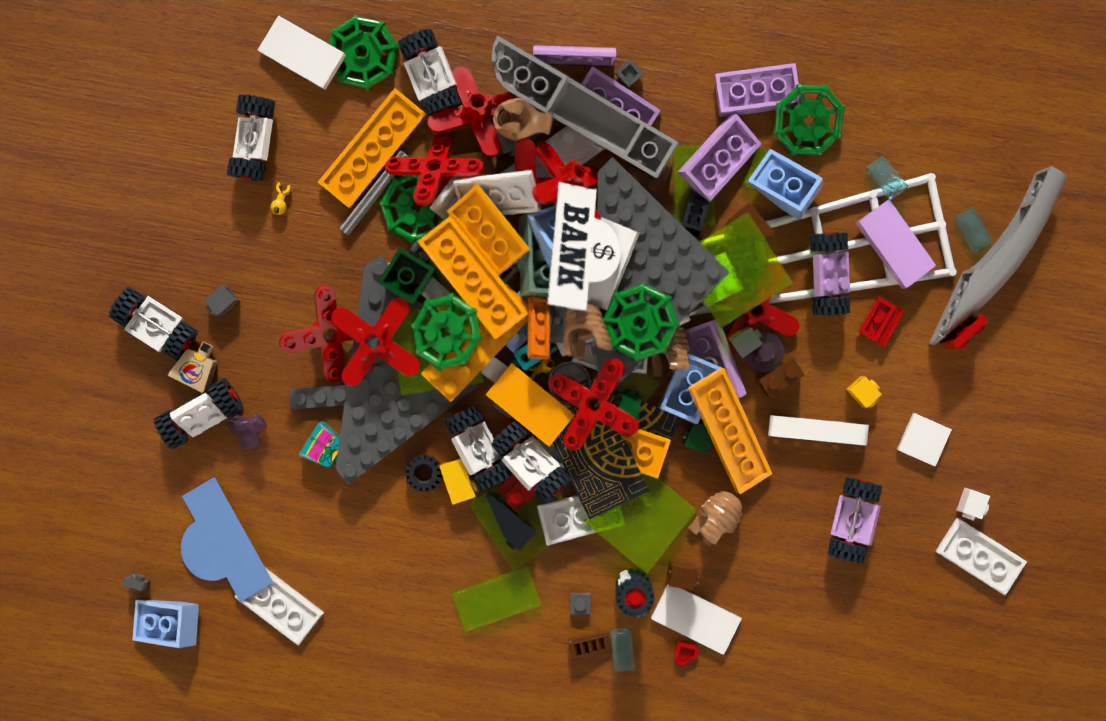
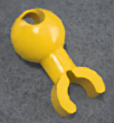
[271,182,292,215]
[523,358,555,380]

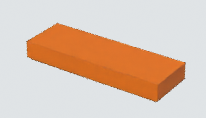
[528,296,550,360]

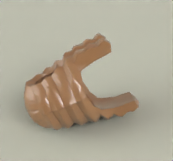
[493,98,552,141]
[563,300,612,360]
[651,326,689,377]
[688,491,743,547]

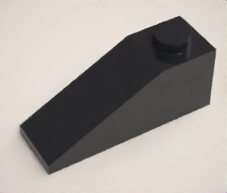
[486,491,536,551]

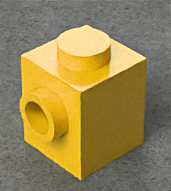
[846,376,882,408]

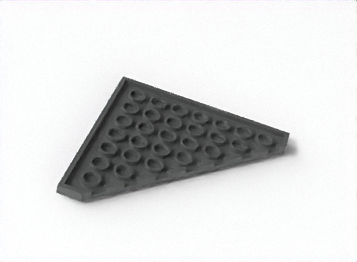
[598,157,730,390]
[335,255,479,484]

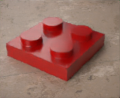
[940,315,988,349]

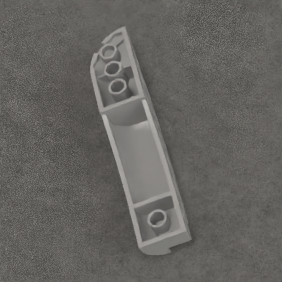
[492,36,679,178]
[929,166,1067,345]

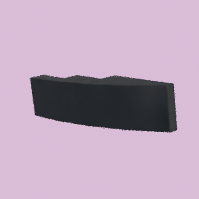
[681,190,709,241]

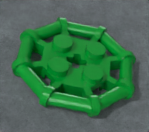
[329,15,400,91]
[773,83,846,157]
[379,175,444,245]
[602,283,680,362]
[410,293,483,371]

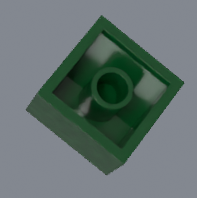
[377,247,436,304]

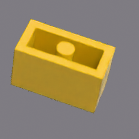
[440,458,479,505]

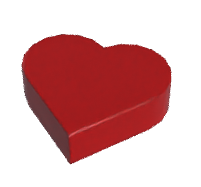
[674,640,699,666]

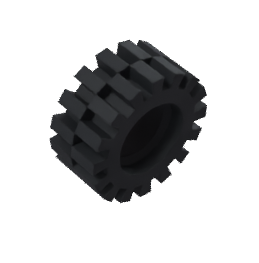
[405,454,443,492]

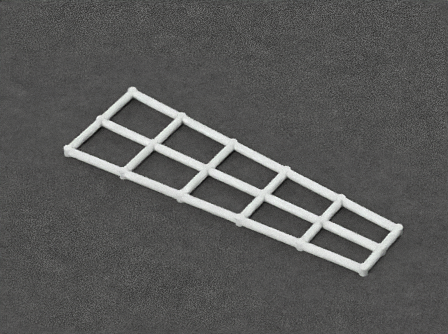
[689,173,957,316]

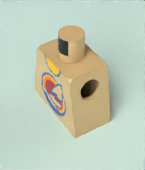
[168,342,217,393]

